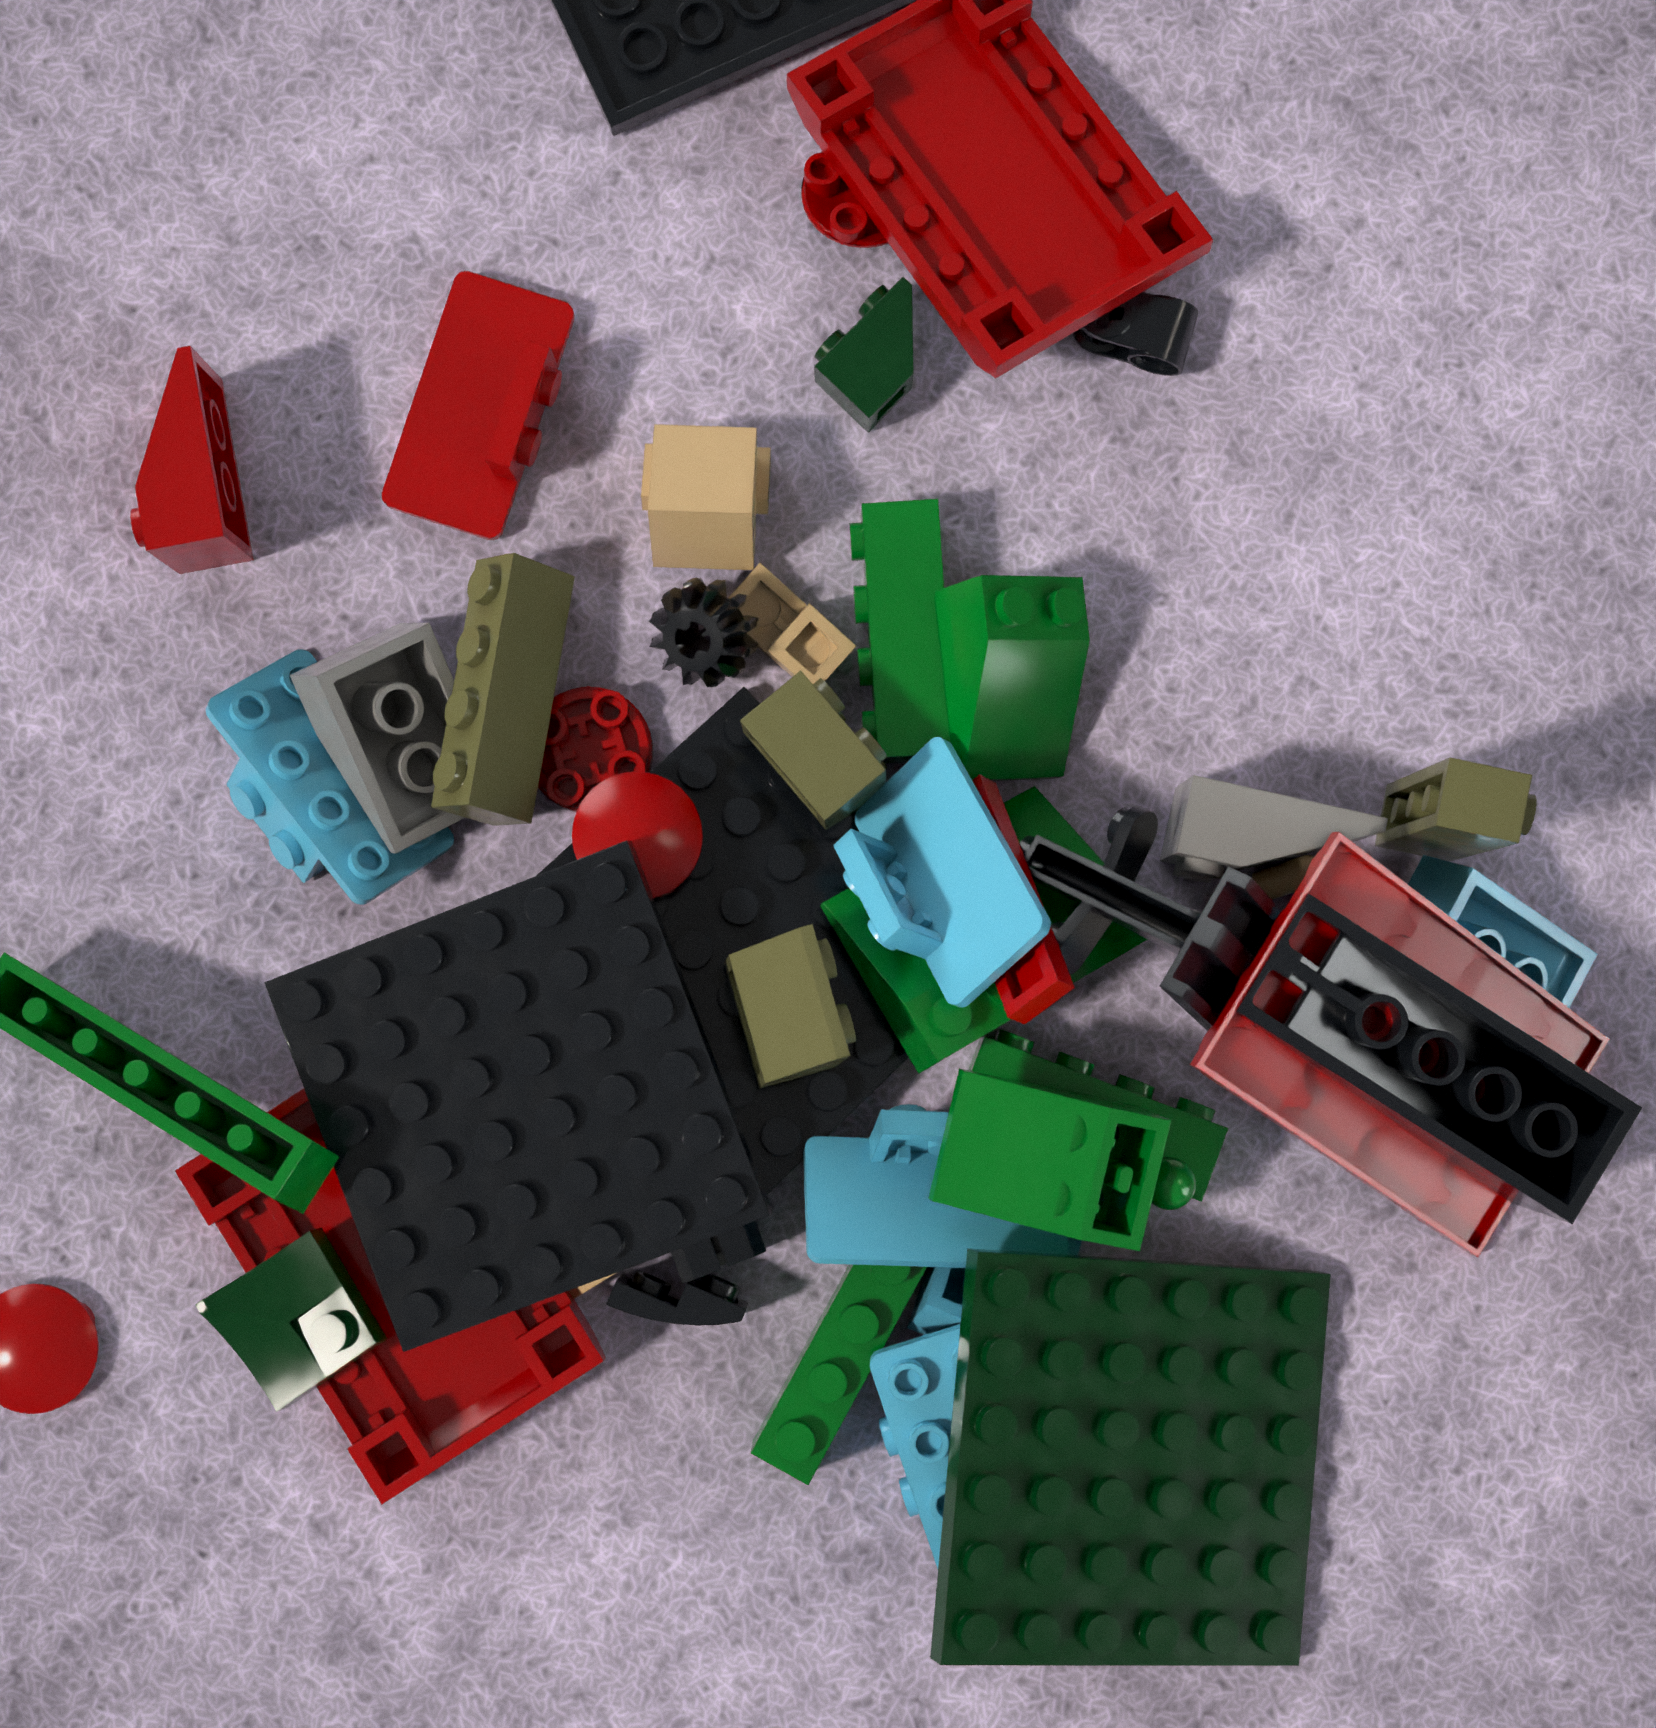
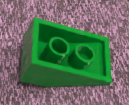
[934,575,1090,781]

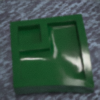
[195,1228,388,1412]

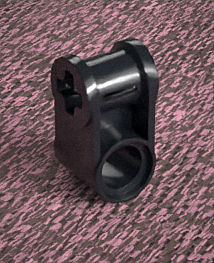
[1073,292,1198,376]

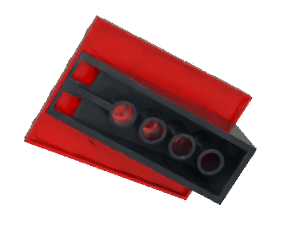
[1189,832,1642,1257]

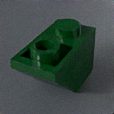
[814,277,914,433]

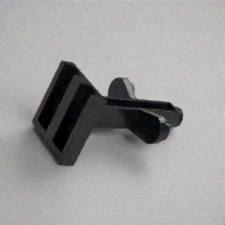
[1019,806,1282,1031]

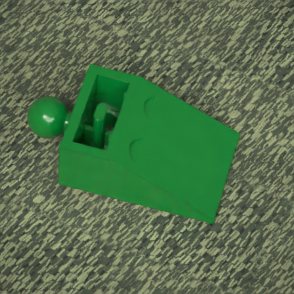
[928,1068,1196,1251]

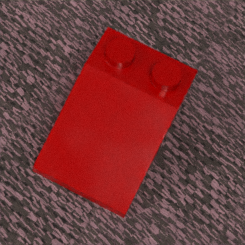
[130,346,254,574]

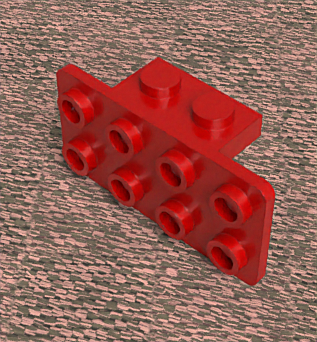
[382,271,575,540]

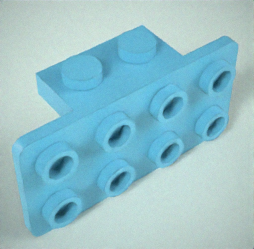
[206,649,454,905]
[833,737,1051,1008]
[803,1104,1069,1268]
[870,1324,960,1569]

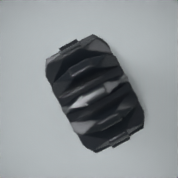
[649,577,759,688]

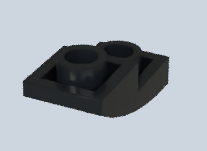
[606,1270,749,1326]

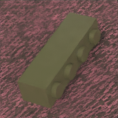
[431,553,575,826]
[1375,757,1537,862]

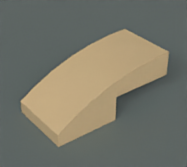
[728,563,856,684]

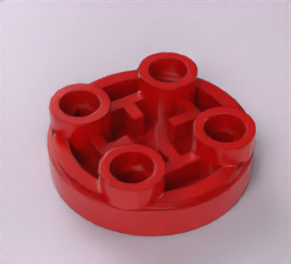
[538,686,653,812]

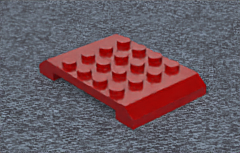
[787,0,1213,378]
[175,1088,606,1505]

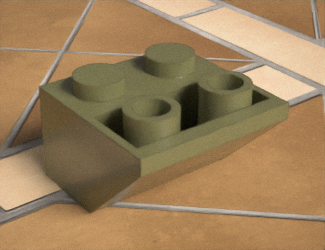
[740,670,887,830]
[724,924,856,1089]

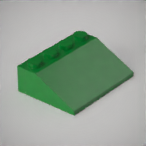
[820,786,1148,1074]

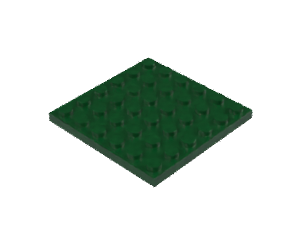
[930,1248,1331,1666]

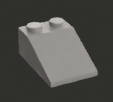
[290,622,465,854]
[1160,775,1388,883]

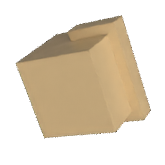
[641,424,771,570]

